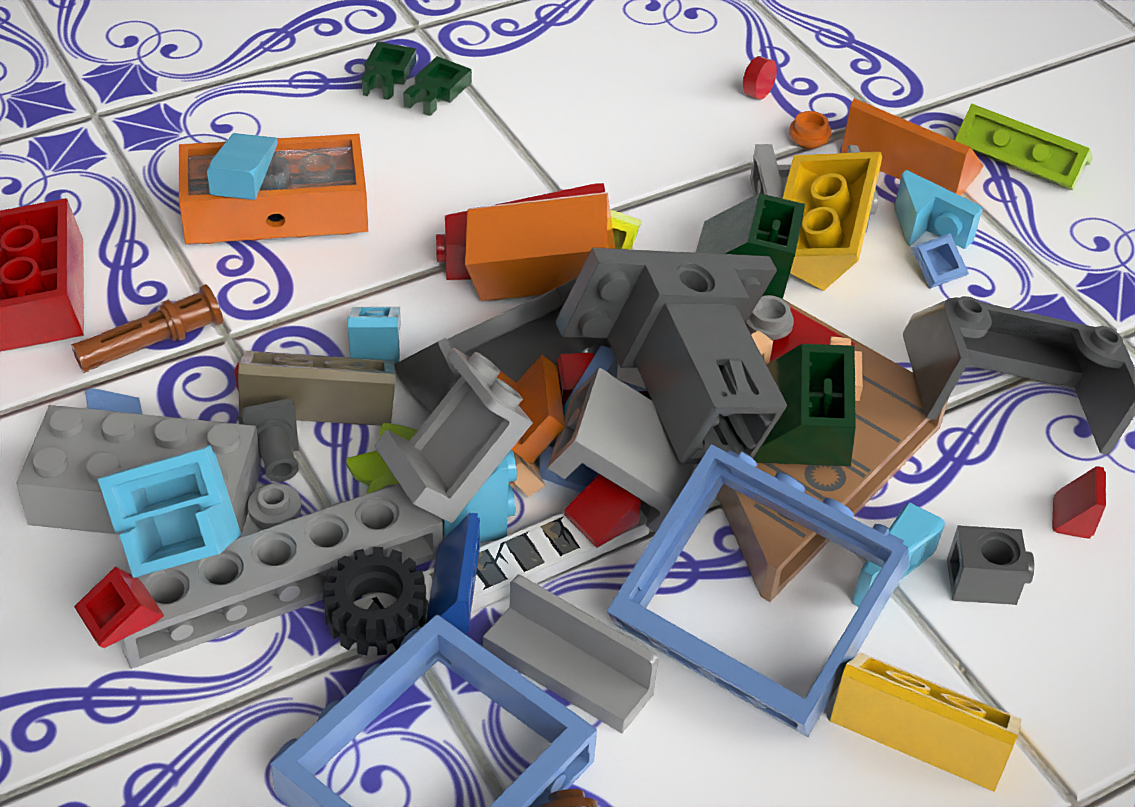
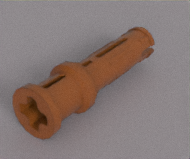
[71,284,223,373]

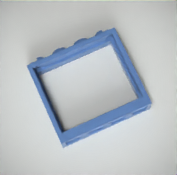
[607,444,910,737]
[270,615,597,807]

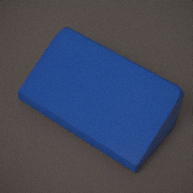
[426,513,480,635]

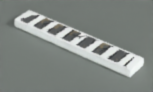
[354,510,649,660]

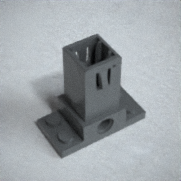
[556,248,787,464]

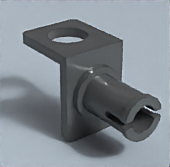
[238,399,299,482]

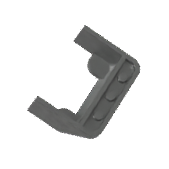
[394,277,611,414]
[903,296,1135,455]

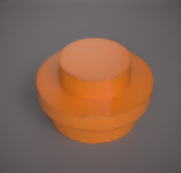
[789,111,831,149]

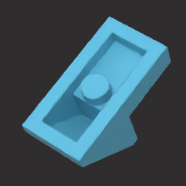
[894,170,983,249]
[347,307,401,364]

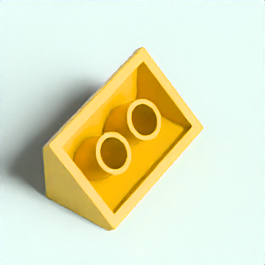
[782,152,882,291]
[830,652,1022,792]

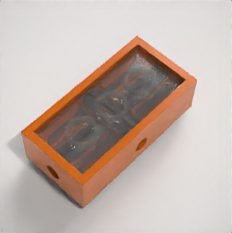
[179,133,369,244]

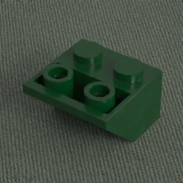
[695,193,805,299]
[753,344,856,467]

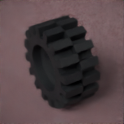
[323,547,427,656]

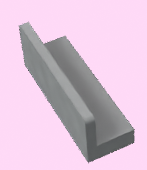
[483,574,659,734]

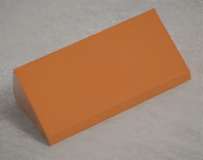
[841,98,984,196]
[465,192,615,301]

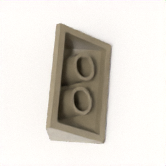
[238,351,396,426]

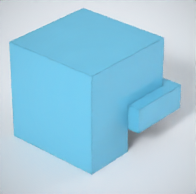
[98,445,241,578]

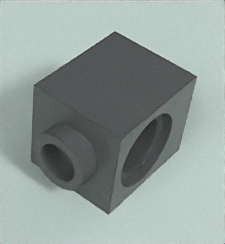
[947,525,1035,605]

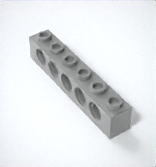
[119,483,443,669]

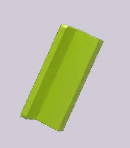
[955,103,1093,190]

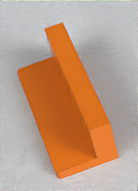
[496,355,565,464]

